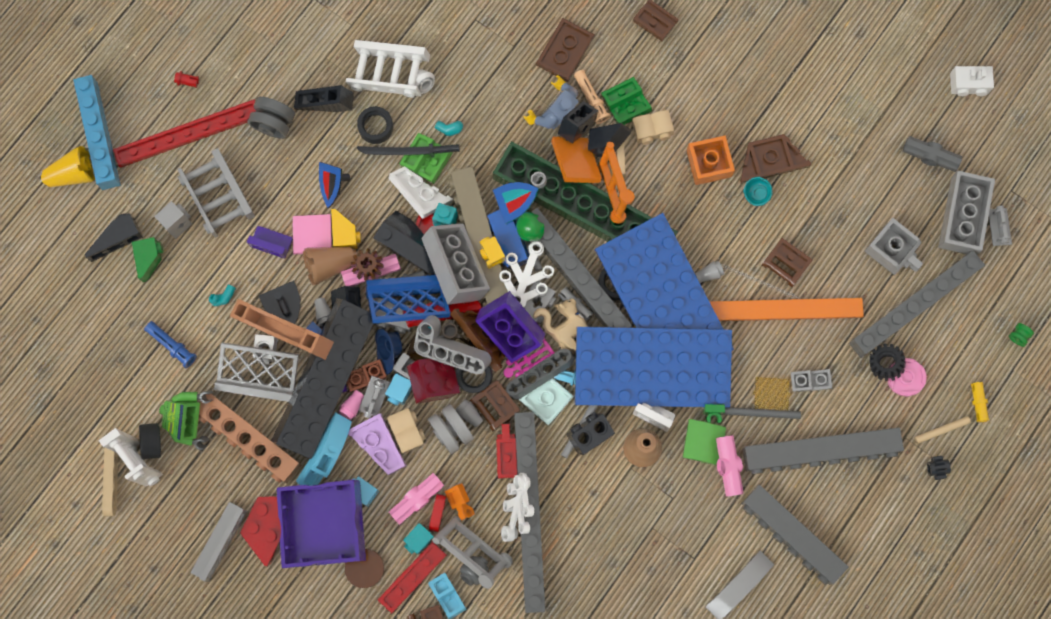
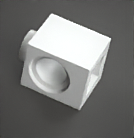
[253,334,278,365]

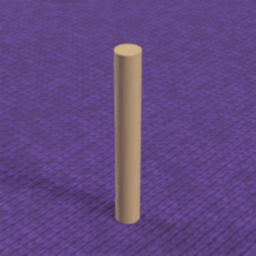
[914,416,971,444]

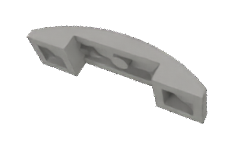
[705,551,774,619]

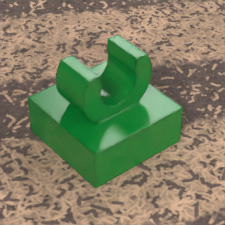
[703,404,725,424]

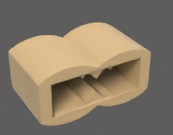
[632,110,674,145]
[387,408,426,454]

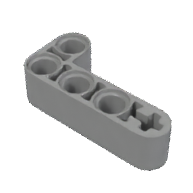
[414,315,491,374]

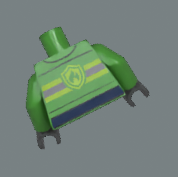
[159,390,213,450]

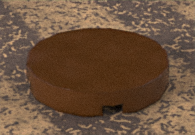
[345,549,384,588]

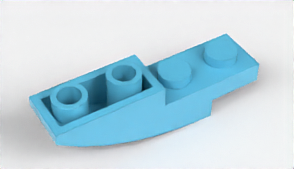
[296,412,352,485]

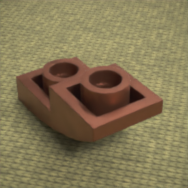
[347,359,387,393]

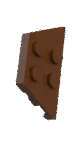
[740,134,811,184]
[450,309,505,373]

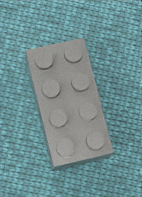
[938,171,995,255]
[421,223,490,305]

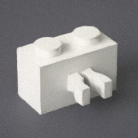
[950,66,994,96]

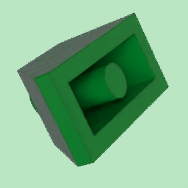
[132,237,163,282]

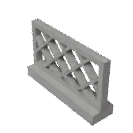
[214,342,299,402]

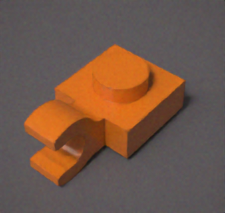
[445,483,475,520]

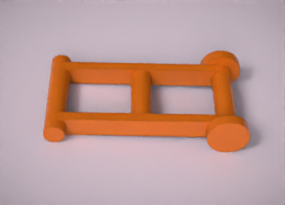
[598,142,635,224]

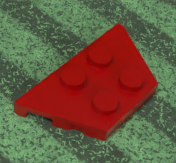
[240,496,281,567]

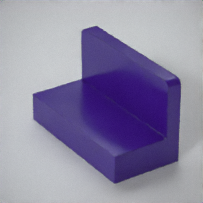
[247,226,293,259]

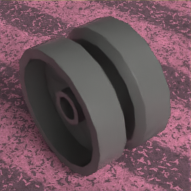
[247,96,295,139]

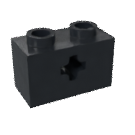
[558,101,598,144]

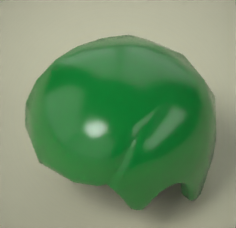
[516,212,545,241]

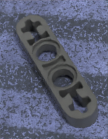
[506,349,574,400]

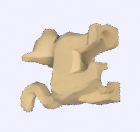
[533,299,588,354]

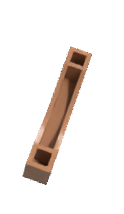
[230,299,334,360]

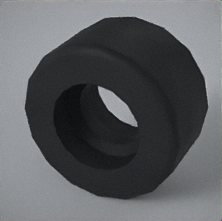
[139,423,161,459]

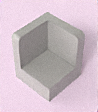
[393,353,414,380]

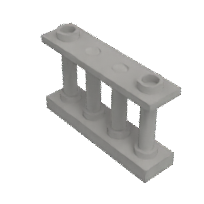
[177,148,255,238]

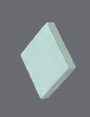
[519,371,574,426]

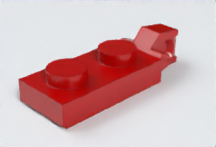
[496,424,518,479]

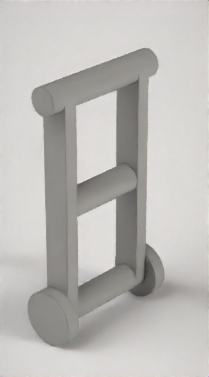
[432,516,513,589]

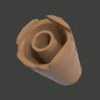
[303,247,357,285]
[623,428,662,468]

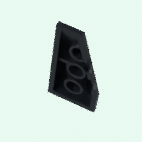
[373,211,436,275]

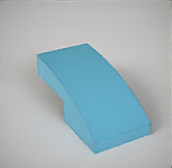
[428,573,467,619]

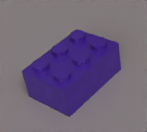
[476,291,545,363]

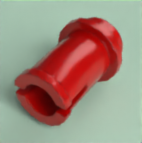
[174,71,199,88]

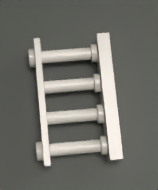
[346,40,430,98]
[99,428,163,486]

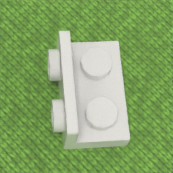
[633,403,675,432]

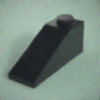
[294,85,354,112]
[84,213,143,262]

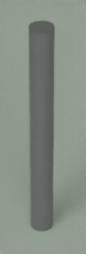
[723,407,801,419]

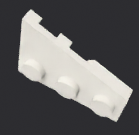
[389,166,453,219]

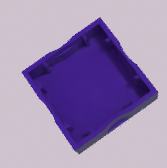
[277,480,366,568]

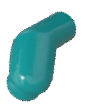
[434,120,463,136]
[209,284,236,307]

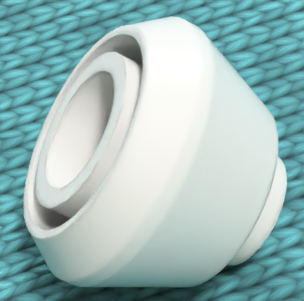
[415,69,435,94]

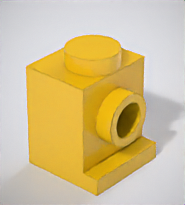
[479,236,505,269]

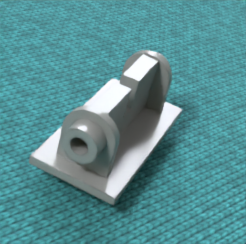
[989,206,1012,246]
[359,376,390,418]

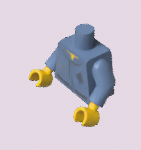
[523,75,579,130]

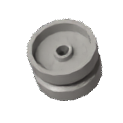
[427,404,474,455]

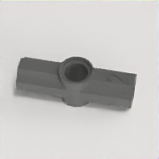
[902,136,962,172]

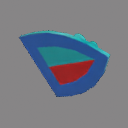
[493,182,539,224]

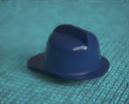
[375,329,402,375]

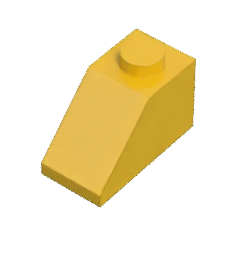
[331,209,361,249]

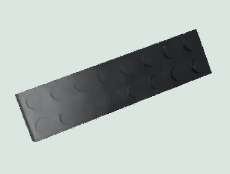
[271,298,377,459]

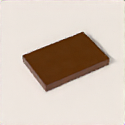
[536,18,595,82]

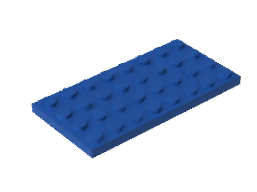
[594,213,734,350]
[575,327,732,408]

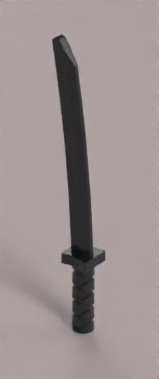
[357,143,460,157]

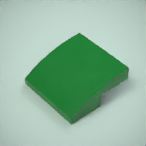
[601,77,652,125]

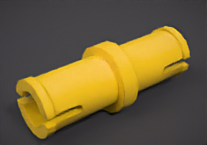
[970,382,990,423]

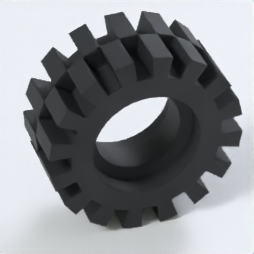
[869,343,906,381]

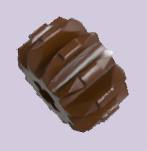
[351,248,384,282]

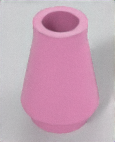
[338,390,364,420]

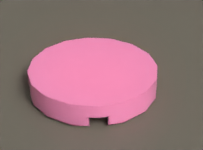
[887,358,927,397]

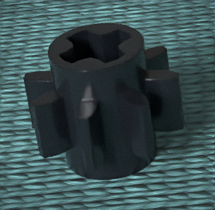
[927,455,951,480]

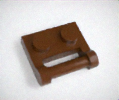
[761,238,813,287]
[469,380,520,432]

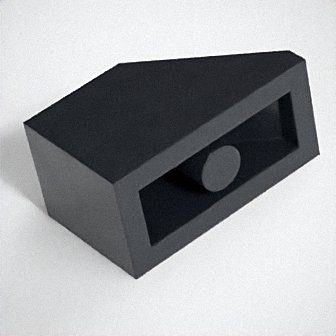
[588,123,631,157]

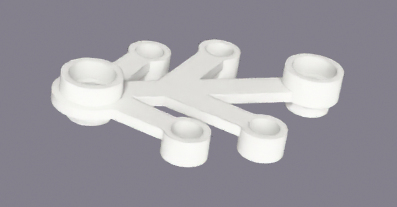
[499,241,554,307]
[501,473,534,542]

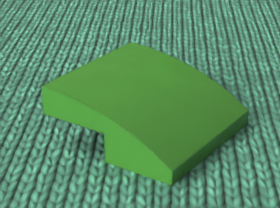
[399,133,453,184]
[682,419,726,465]

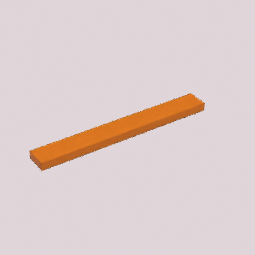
[710,298,864,321]

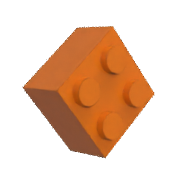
[686,136,735,185]

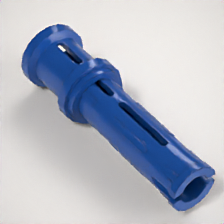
[144,321,197,369]

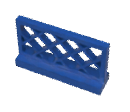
[366,275,450,324]

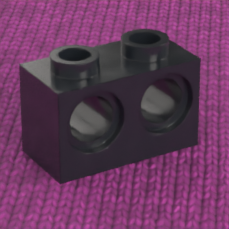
[566,412,615,455]

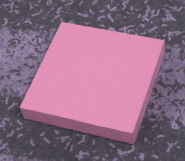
[293,214,332,255]

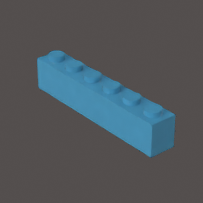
[73,75,121,190]

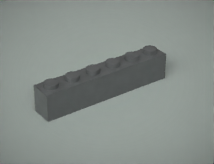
[741,484,849,585]

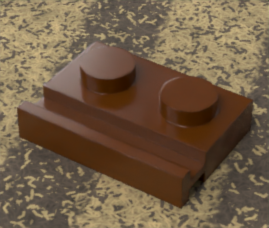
[633,0,679,42]

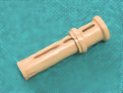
[574,70,611,124]

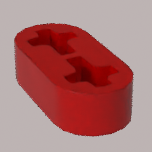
[429,494,447,533]

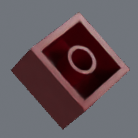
[407,358,460,404]

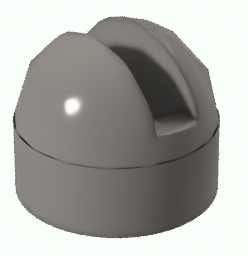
[531,172,547,189]

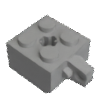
[864,218,923,275]

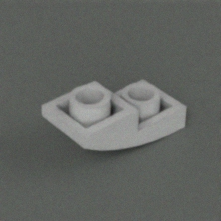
[791,369,833,392]

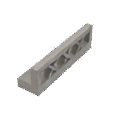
[191,502,248,582]

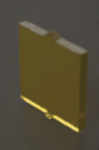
[753,377,791,411]

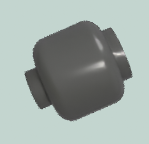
[460,556,489,586]

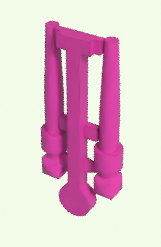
[504,338,555,378]

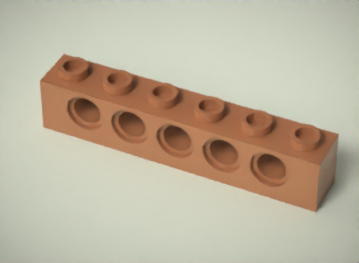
[198,394,301,483]

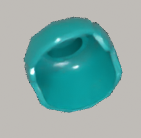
[743,177,773,206]

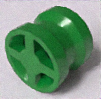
[1009,323,1034,347]

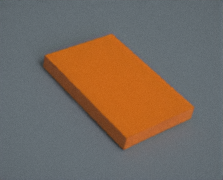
[551,137,602,183]

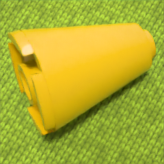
[41,146,95,187]

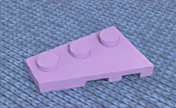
[348,413,407,475]

